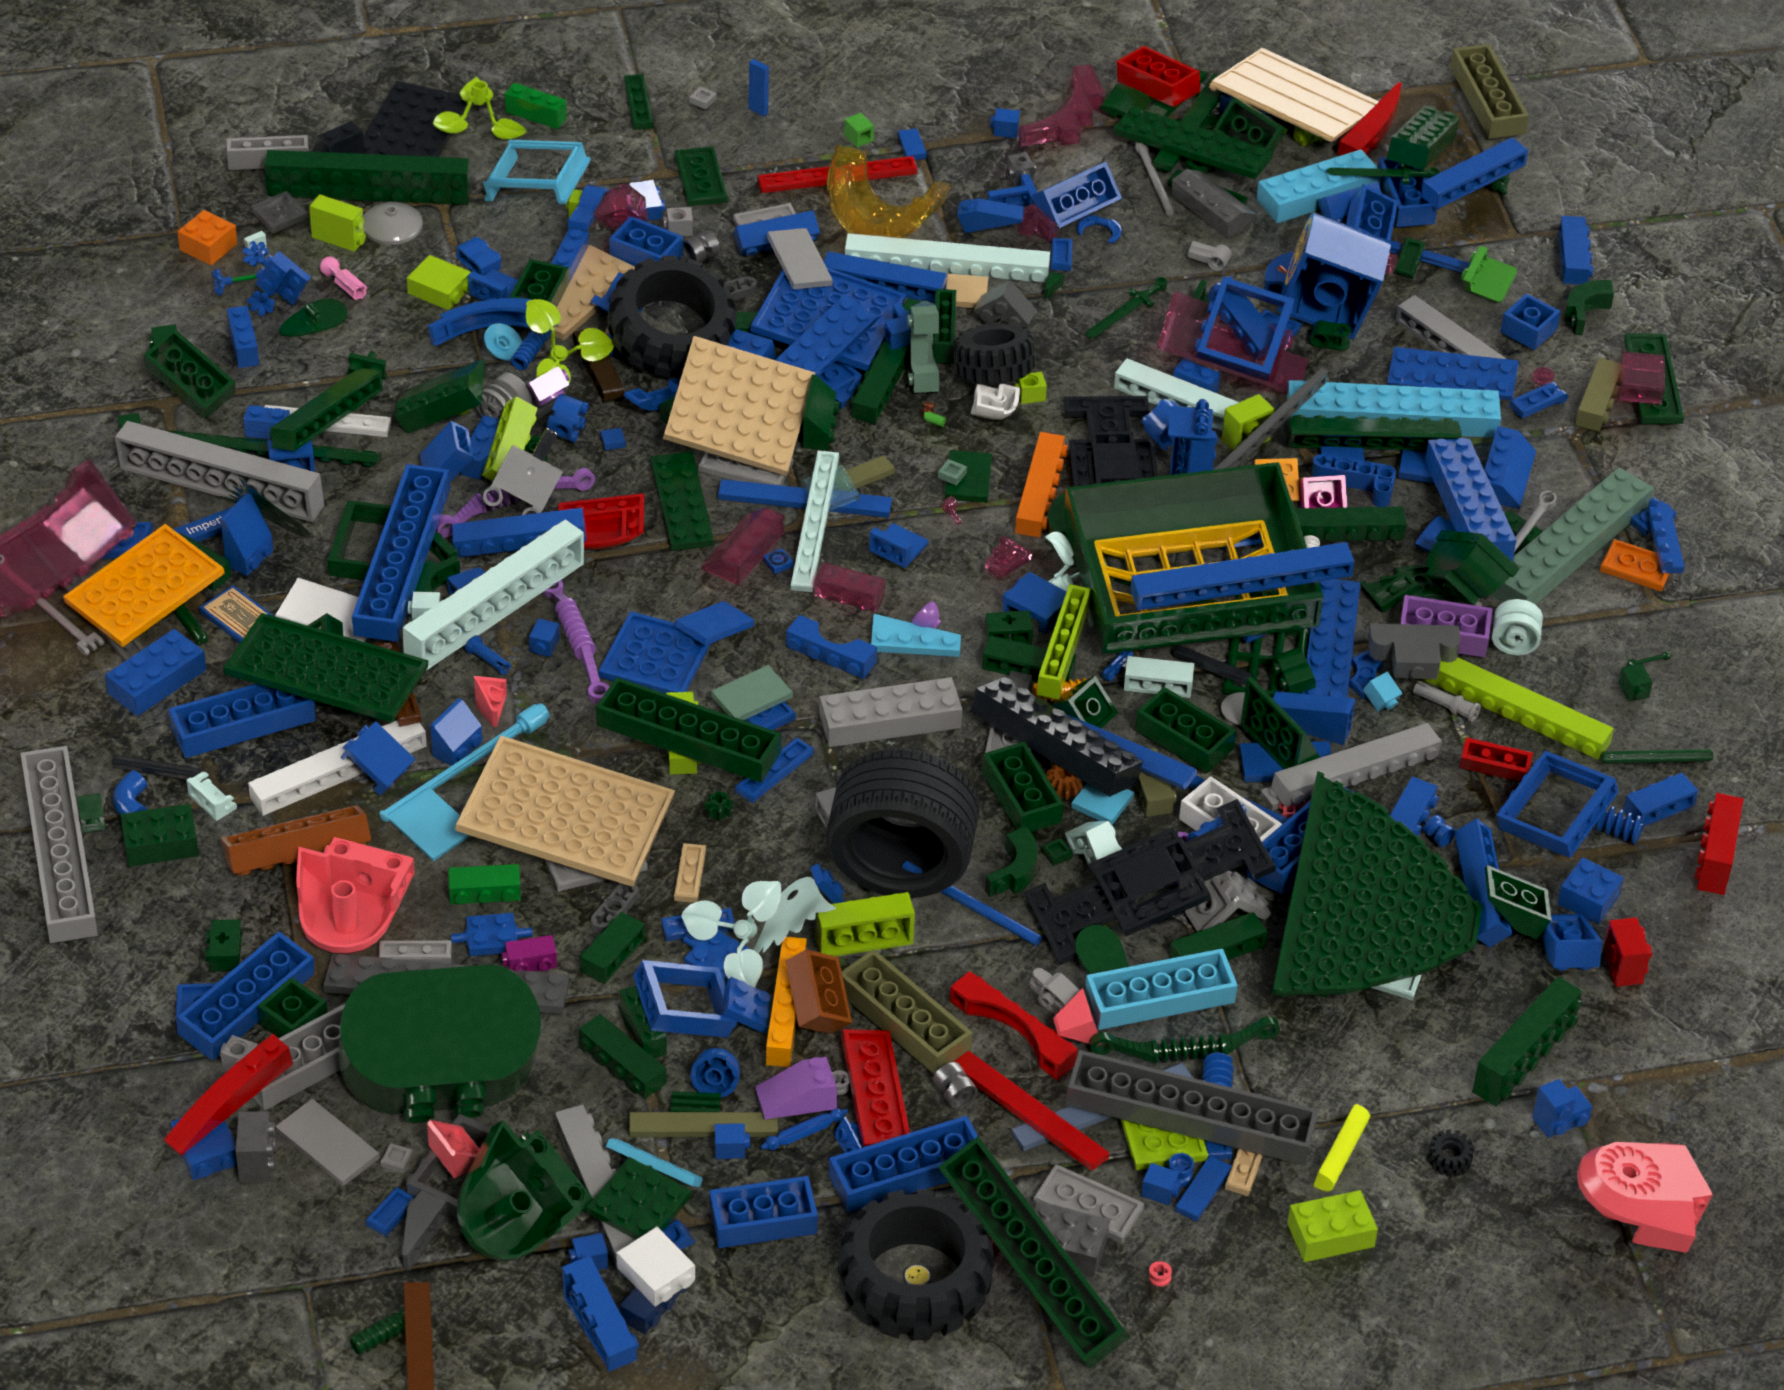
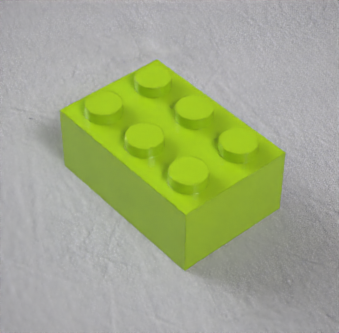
[1287,1190,1378,1262]

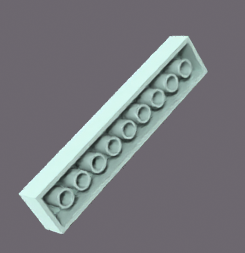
[403,519,584,670]

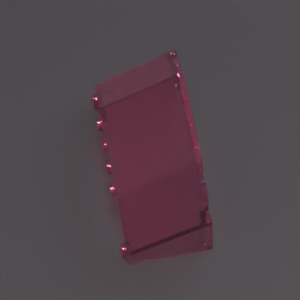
[0,459,137,618]

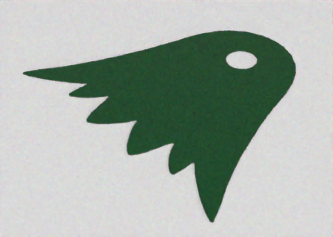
[220,478,310,537]

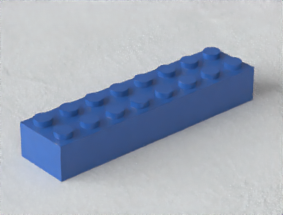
[1425,438,1517,561]

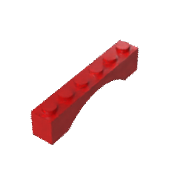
[949,971,1078,1080]

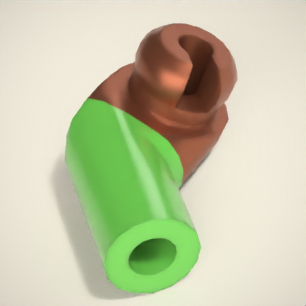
[921,401,946,427]

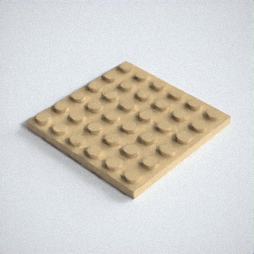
[663,336,815,476]

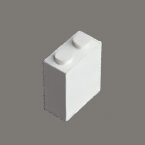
[617,1227,695,1306]

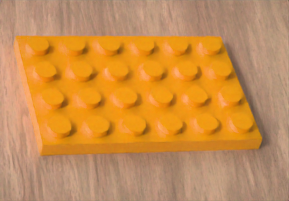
[63,524,225,647]

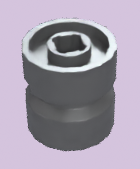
[683,230,720,262]
[933,1062,978,1109]

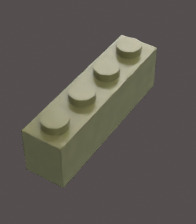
[1575,358,1625,432]

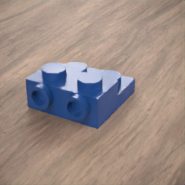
[255,251,311,305]

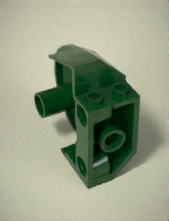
[457,1120,593,1261]

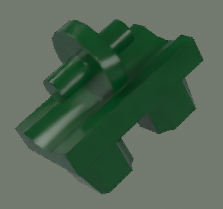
[348,351,387,380]

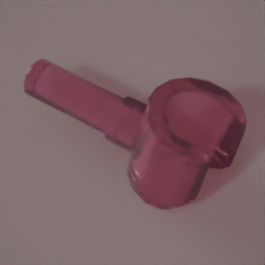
[943,496,962,525]

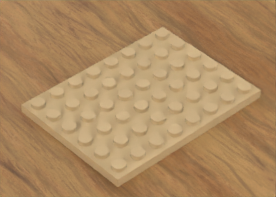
[455,736,675,887]

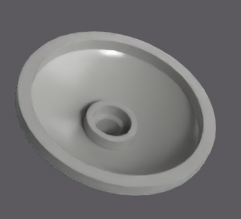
[363,202,423,245]

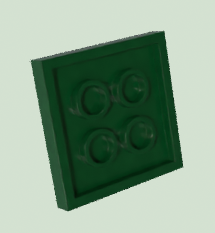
[586,1157,692,1240]

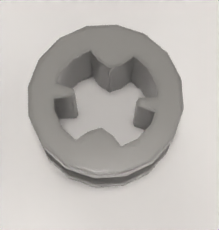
[832,1070,850,1095]

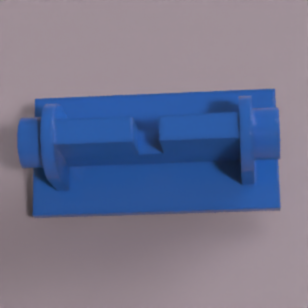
[834,1117,862,1153]

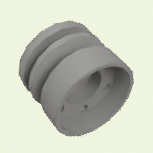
[477,372,532,419]

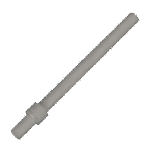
[1135,141,1174,215]

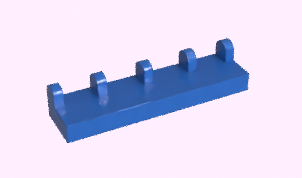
[1647,498,1685,573]

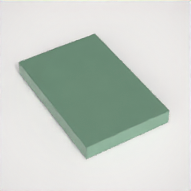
[711,665,793,720]

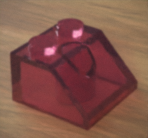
[594,184,648,229]

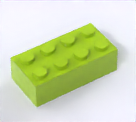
[815,892,915,956]

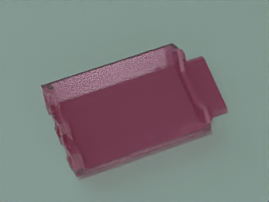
[1156,291,1308,394]

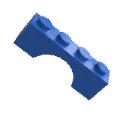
[786,615,877,679]

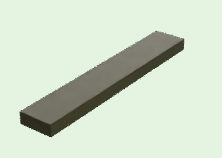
[630,1112,778,1137]

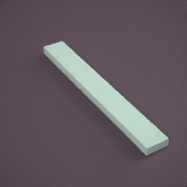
[791,451,839,592]

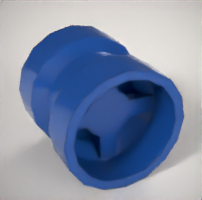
[1423,815,1455,847]
[1169,1153,1194,1187]

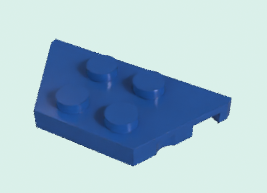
[819,361,862,409]

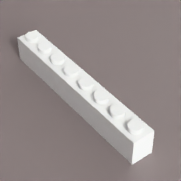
[248,720,427,816]

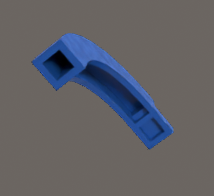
[427,298,557,346]

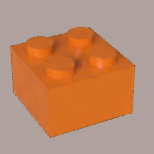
[177,210,237,265]

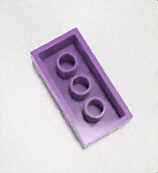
[1400,595,1493,657]

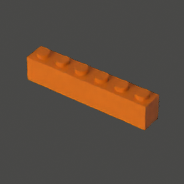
[1015,432,1068,538]

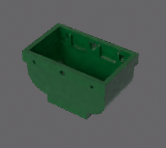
[1425,530,1520,605]

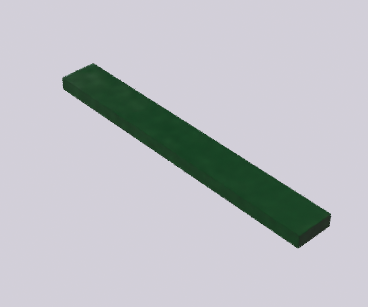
[1153,73,1225,172]

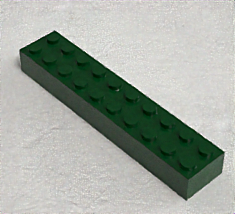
[264,150,471,205]
[938,1136,1131,1368]

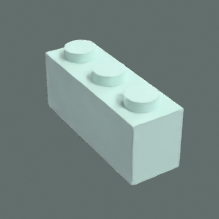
[1124,656,1194,698]

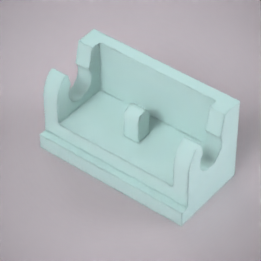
[187,772,237,821]

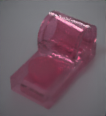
[1018,204,1058,244]

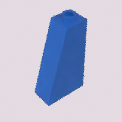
[1273,692,1356,745]

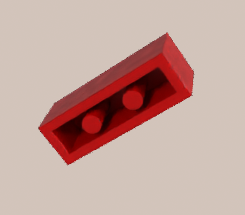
[1459,737,1533,782]

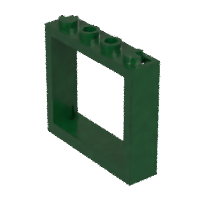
[327,500,391,580]

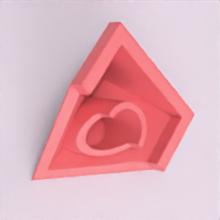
[474,676,507,727]
[1053,988,1101,1045]

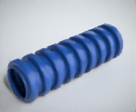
[511,329,551,370]

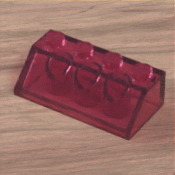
[701,507,784,586]

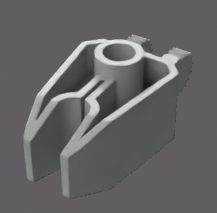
[1029,968,1090,1015]

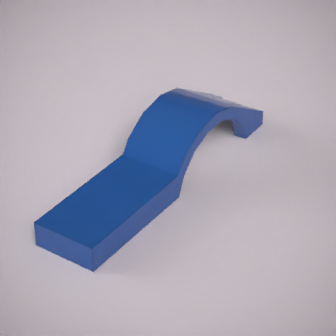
[567,184,611,231]

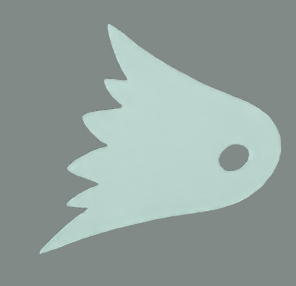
[753,877,836,953]

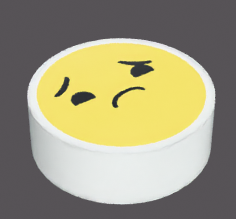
[905,1265,930,1285]

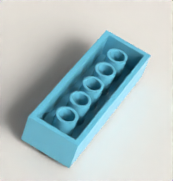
[1256,150,1381,223]
[1084,948,1238,1030]

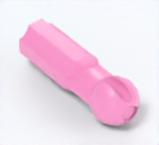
[320,256,367,300]

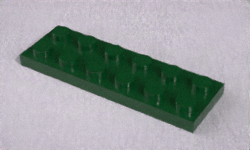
[1624,333,1684,424]
[650,451,714,551]

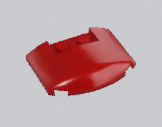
[558,493,645,550]

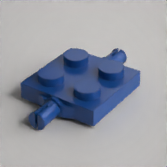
[451,913,533,956]
[683,930,750,983]

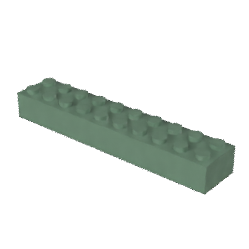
[1491,467,1654,605]

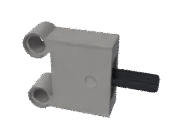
[483,428,563,515]

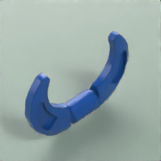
[1077,215,1122,243]

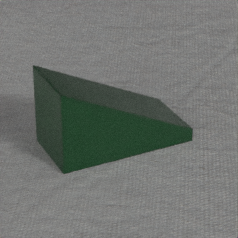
[1045,272,1065,299]

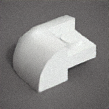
[971,383,1020,420]

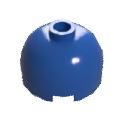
[690,1048,740,1097]

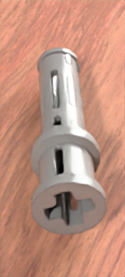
[1413,681,1481,722]

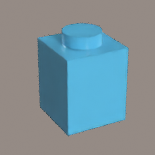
[1363,672,1403,712]

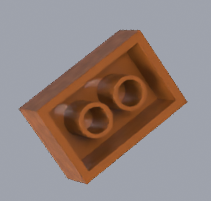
[785,949,852,1034]

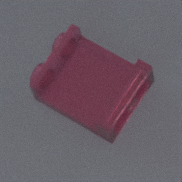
[1620,351,1665,404]

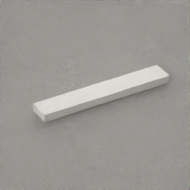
[264,405,391,437]

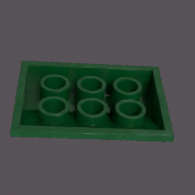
[395,359,485,433]
[1240,677,1319,770]

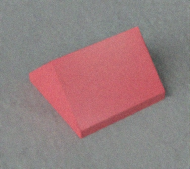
[427,1120,480,1179]

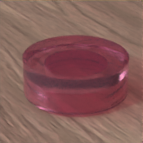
[1533,367,1554,386]

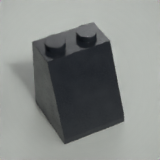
[312,121,364,154]

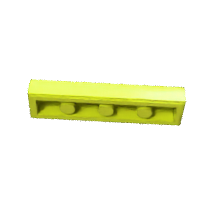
[1313,1104,1370,1191]

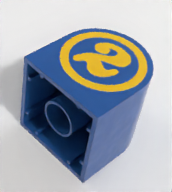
[1277,213,1391,340]

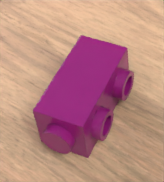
[502,935,557,972]

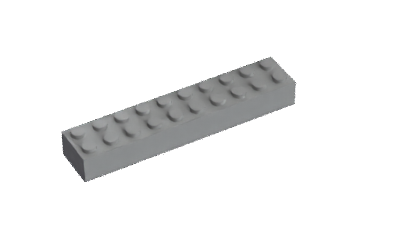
[115,421,324,522]
[21,746,98,943]

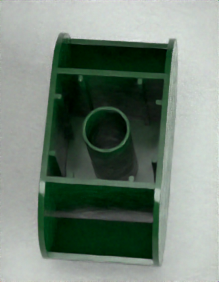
[338,965,541,1123]

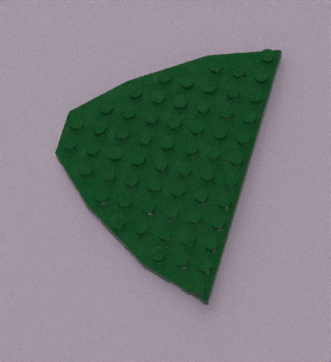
[1271,771,1482,997]

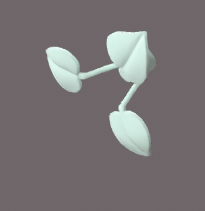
[1045,532,1107,627]
[682,881,781,987]

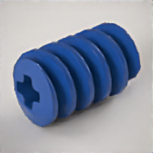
[1593,806,1645,845]
[1202,1053,1234,1088]

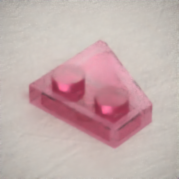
[985,536,1032,579]

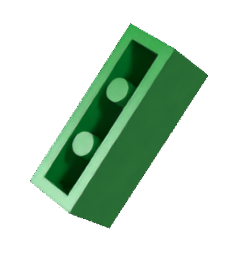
[505,83,567,129]
[448,864,521,905]

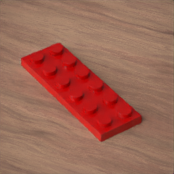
[841,1029,910,1148]

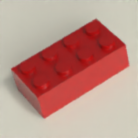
[1116,46,1200,107]
[1694,793,1744,895]

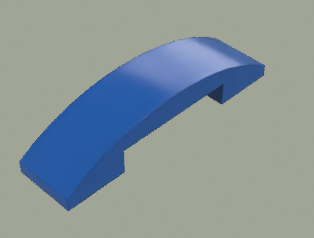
[624,377,681,410]

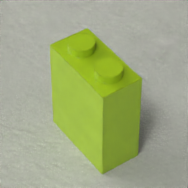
[309,194,366,252]
[407,255,471,310]

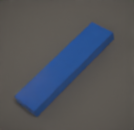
[736,737,814,803]

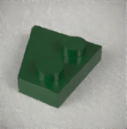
[1360,571,1420,613]

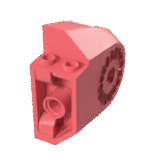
[296,837,415,955]
[1577,1142,1713,1253]

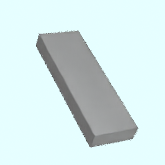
[379,940,452,964]

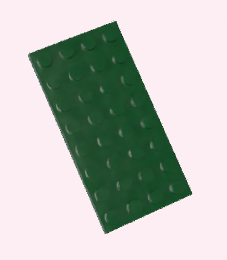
[224,613,428,723]

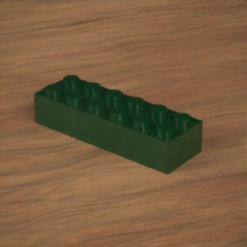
[1386,106,1460,170]
[1472,976,1582,1107]

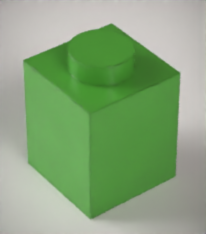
[844,113,874,147]

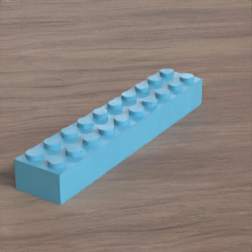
[1286,380,1501,438]

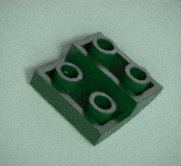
[1099,84,1153,119]

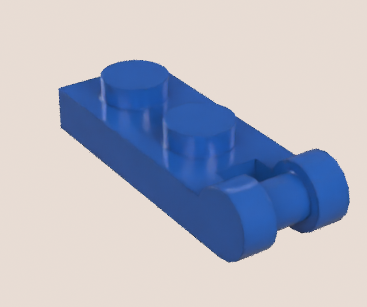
[1509,382,1568,419]

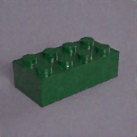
[143,328,236,420]
[1135,687,1237,773]
[982,741,1064,832]

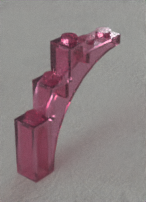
[1019,64,1105,146]

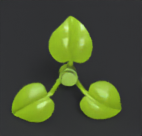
[433,77,527,139]
[525,299,614,389]

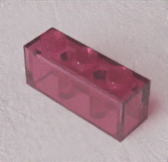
[814,563,886,612]

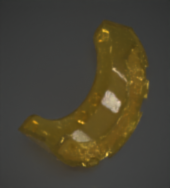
[827,145,952,238]

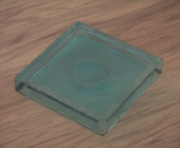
[803,465,860,511]

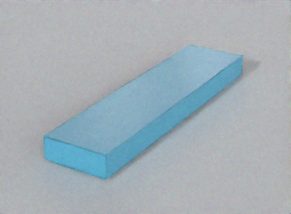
[606,1138,703,1187]

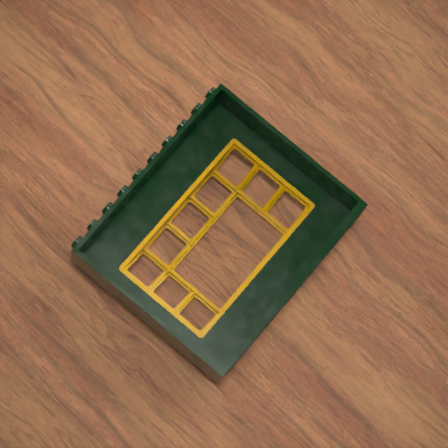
[1064,462,1324,654]

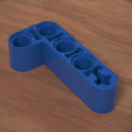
[1311,454,1396,507]

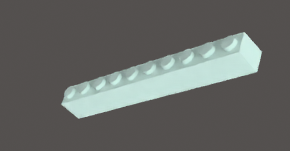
[845,234,1050,283]

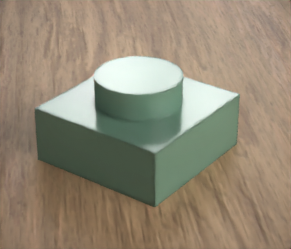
[938,459,967,485]

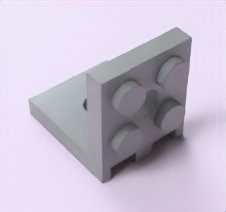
[1185,871,1271,931]

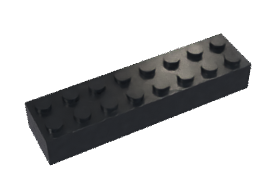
[970,677,1143,797]

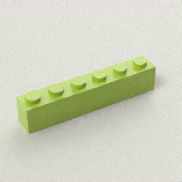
[1037,584,1091,700]

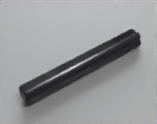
[1173,645,1253,685]
[112,754,202,780]

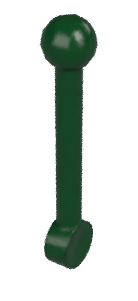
[1628,651,1671,666]

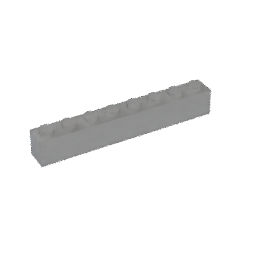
[1271,723,1442,807]
[555,1105,635,1278]

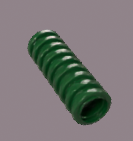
[349,1308,405,1356]

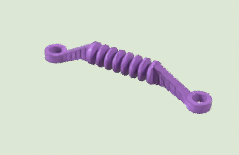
[436,468,595,538]
[542,580,609,704]

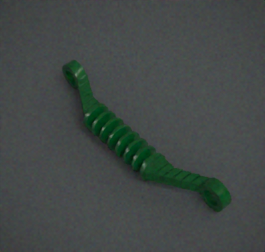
[1089,1017,1280,1064]

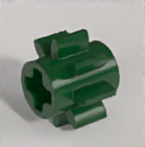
[705,791,733,820]

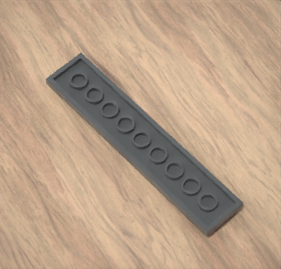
[323,953,570,1014]

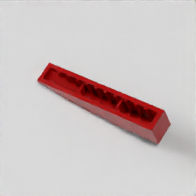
[1338,82,1402,157]
[164,1034,293,1156]

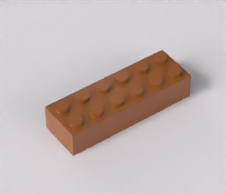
[221,805,372,875]

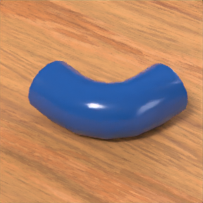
[112,770,147,817]

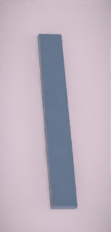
[1012,1063,1193,1152]

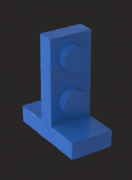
[987,174,1040,216]

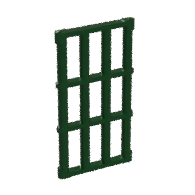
[1222,590,1310,699]

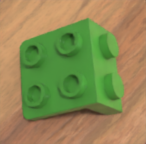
[1461,246,1517,303]

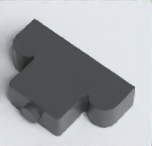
[1368,623,1461,679]

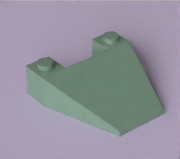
[907,301,939,393]

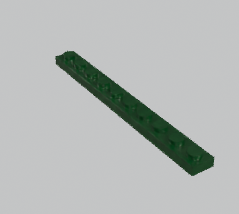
[168,430,382,466]

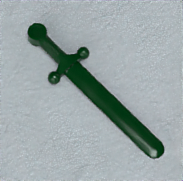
[1327,163,1440,185]
[1085,277,1167,338]

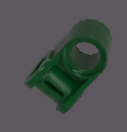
[1310,320,1351,351]

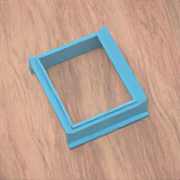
[483,140,591,204]

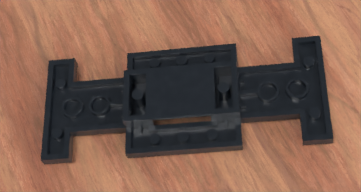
[1064,396,1158,487]
[1024,799,1276,965]

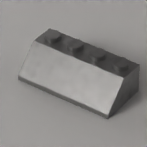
[1172,169,1257,239]

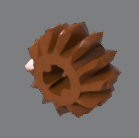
[1046,765,1083,801]

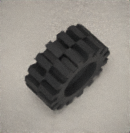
[1428,1129,1474,1177]

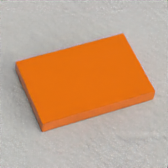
[1600,539,1670,592]

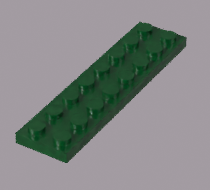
[1114,106,1273,179]

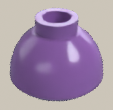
[912,601,941,629]

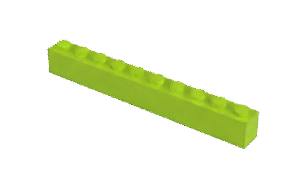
[1422,657,1614,760]

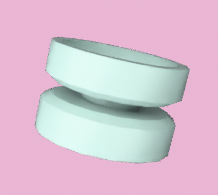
[1492,599,1543,655]

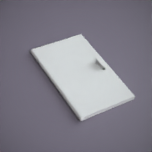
[276,578,367,642]

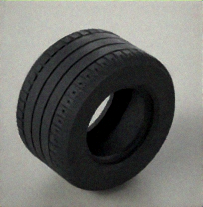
[826,748,980,898]

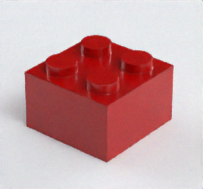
[1603,917,1652,987]

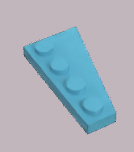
[871,614,961,657]

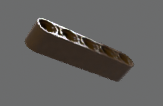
[573,327,624,403]

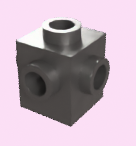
[1006,152,1037,186]

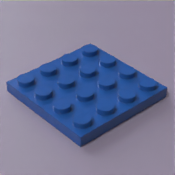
[598,611,712,694]

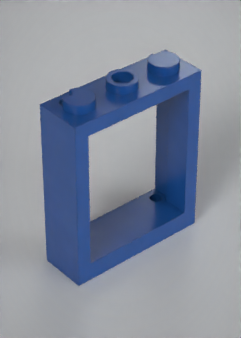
[633,960,738,1038]

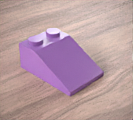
[755,1057,837,1119]

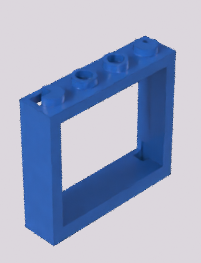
[1194,276,1295,381]
[1496,751,1619,858]

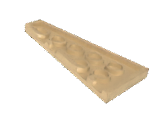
[554,245,635,340]

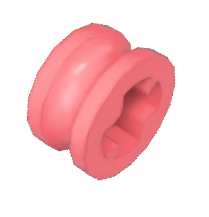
[1148,1261,1172,1287]

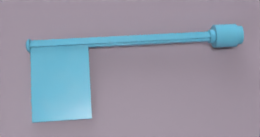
[379,703,550,861]

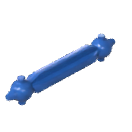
[760,1108,848,1151]

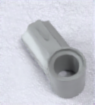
[1188,241,1232,271]

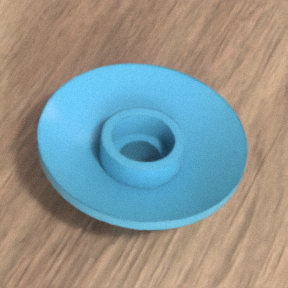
[484,323,522,361]

